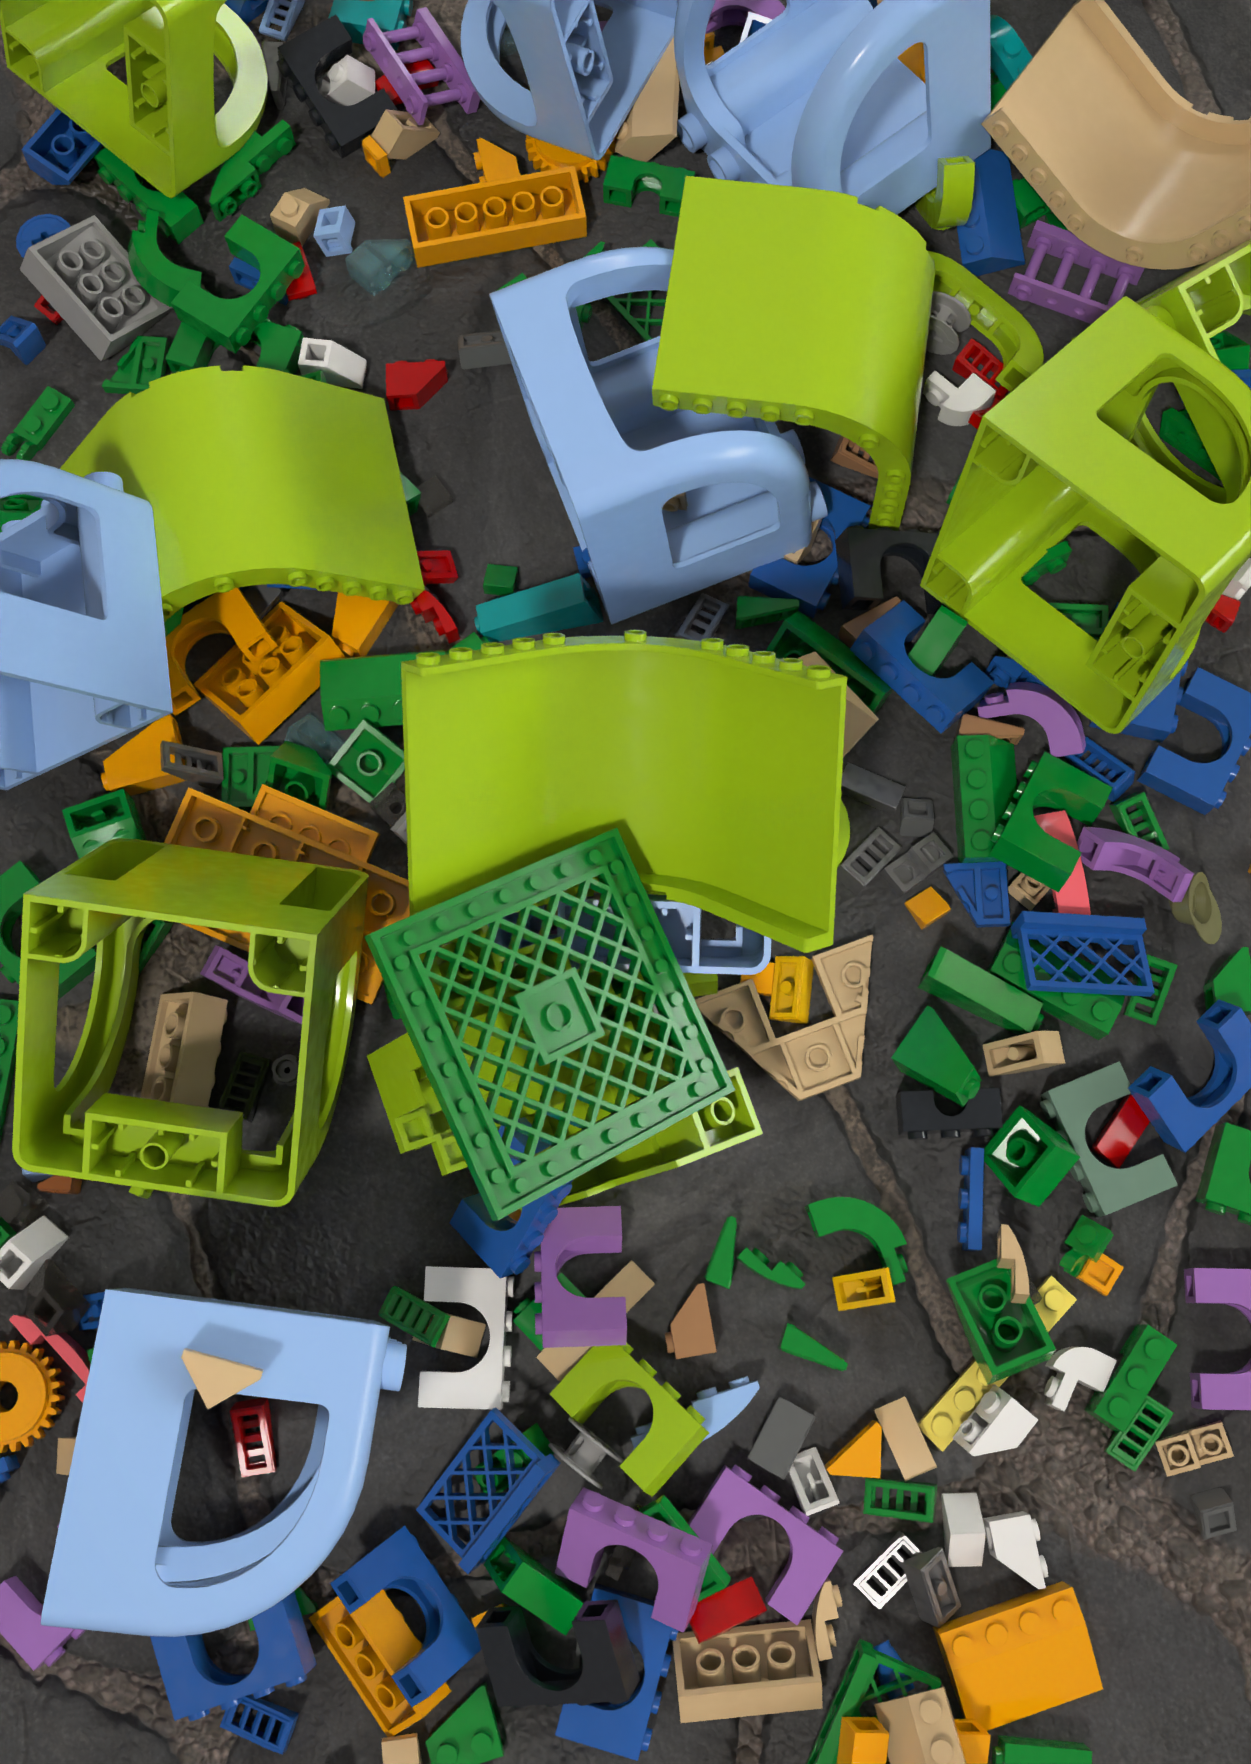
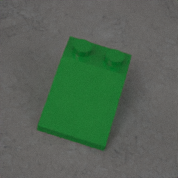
[946,1259,1056,1385]

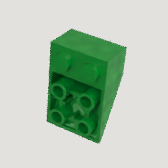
[62,789,147,859]

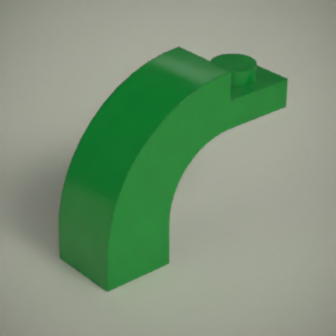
[128,209,202,308]
[805,1197,908,1286]

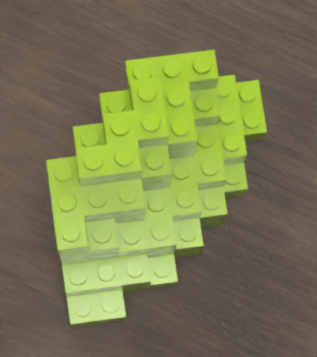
[367,925,763,1212]

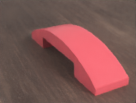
[1034,810,1091,915]
[9,1315,91,1403]

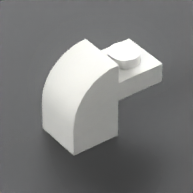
[923,371,996,426]
[1044,1347,1117,1411]

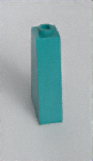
[474,573,603,642]

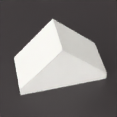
[788,1447,840,1516]
[941,1492,986,1567]

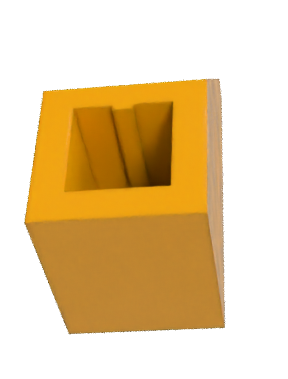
[473,138,520,183]

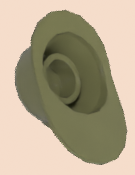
[1169,872,1222,944]

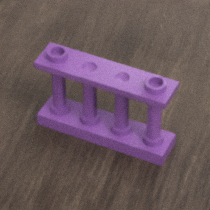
[363,7,480,126]
[1008,220,1145,324]

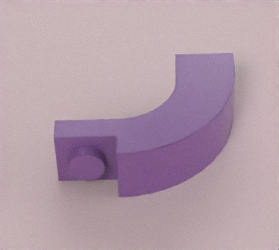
[706,0,785,34]
[977,682,1086,757]
[1077,827,1194,902]
[200,945,304,1024]

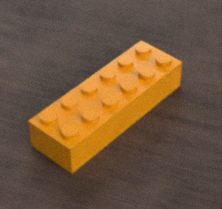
[403,165,587,268]

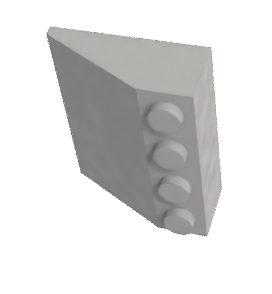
[20,215,174,362]

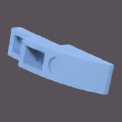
[631,1376,760,1449]

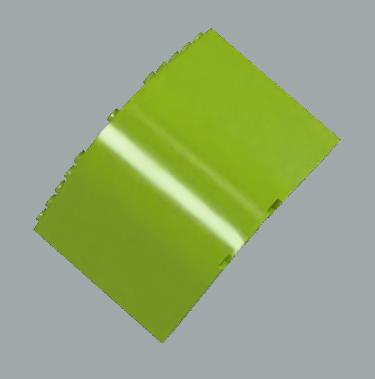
[652,176,935,531]
[60,366,425,622]
[401,630,847,953]

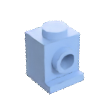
[313,205,356,257]

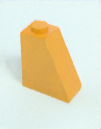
[332,592,399,658]
[101,714,186,796]

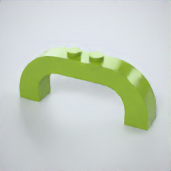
[914,155,975,230]
[927,251,1044,392]

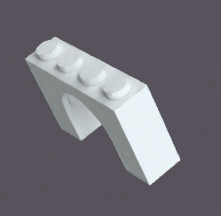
[418,1266,515,1410]

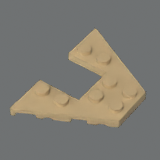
[695,935,873,1101]

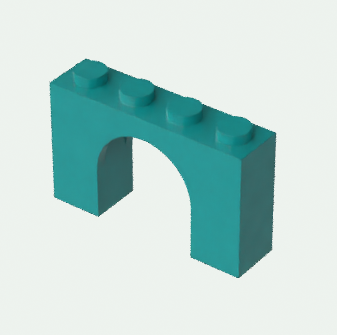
[328,0,413,50]

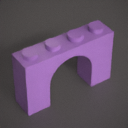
[534,1206,627,1348]
[1184,1268,1251,1410]
[688,1464,843,1625]
[555,1487,713,1633]
[0,1525,86,1671]

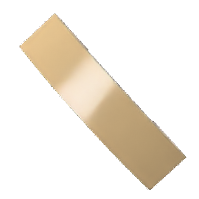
[536,1260,655,1382]

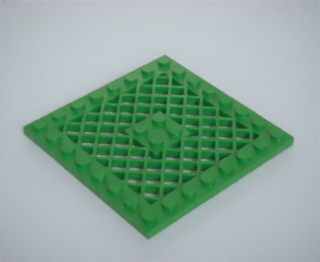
[364,828,735,1221]

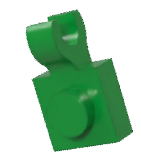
[1059,1215,1114,1278]

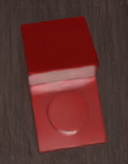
[417,550,458,587]

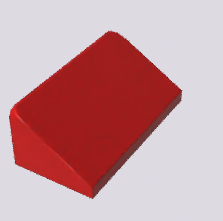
[1090,1094,1150,1169]

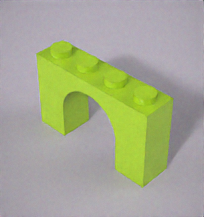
[550,1342,709,1497]

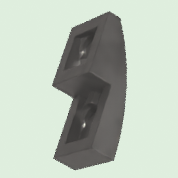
[880,832,953,897]

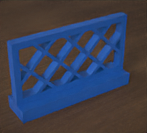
[1011,911,1155,997]
[416,1407,561,1574]

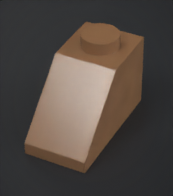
[665,1283,717,1359]

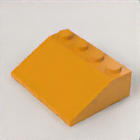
[193,601,346,745]
[933,1581,1103,1731]

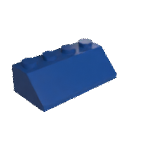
[21,108,103,185]
[957,149,1025,276]

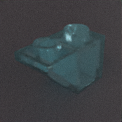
[345,239,414,296]

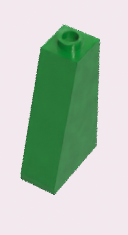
[917,947,1044,1035]

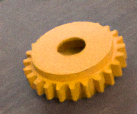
[525,135,616,183]
[0,1340,65,1453]

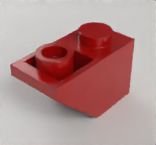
[386,359,448,411]

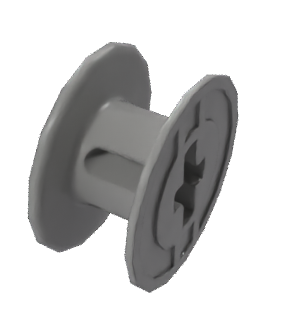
[926,291,971,355]
[548,1416,623,1489]

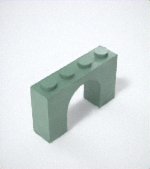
[1040,1061,1178,1217]

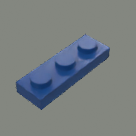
[957,1147,984,1251]

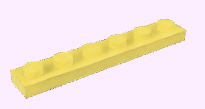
[918,1276,1077,1452]

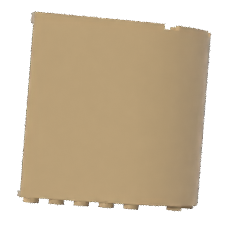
[981,0,1251,270]

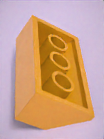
[309,1589,451,1737]

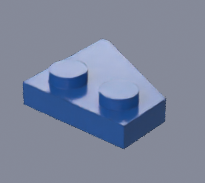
[943,862,1010,928]

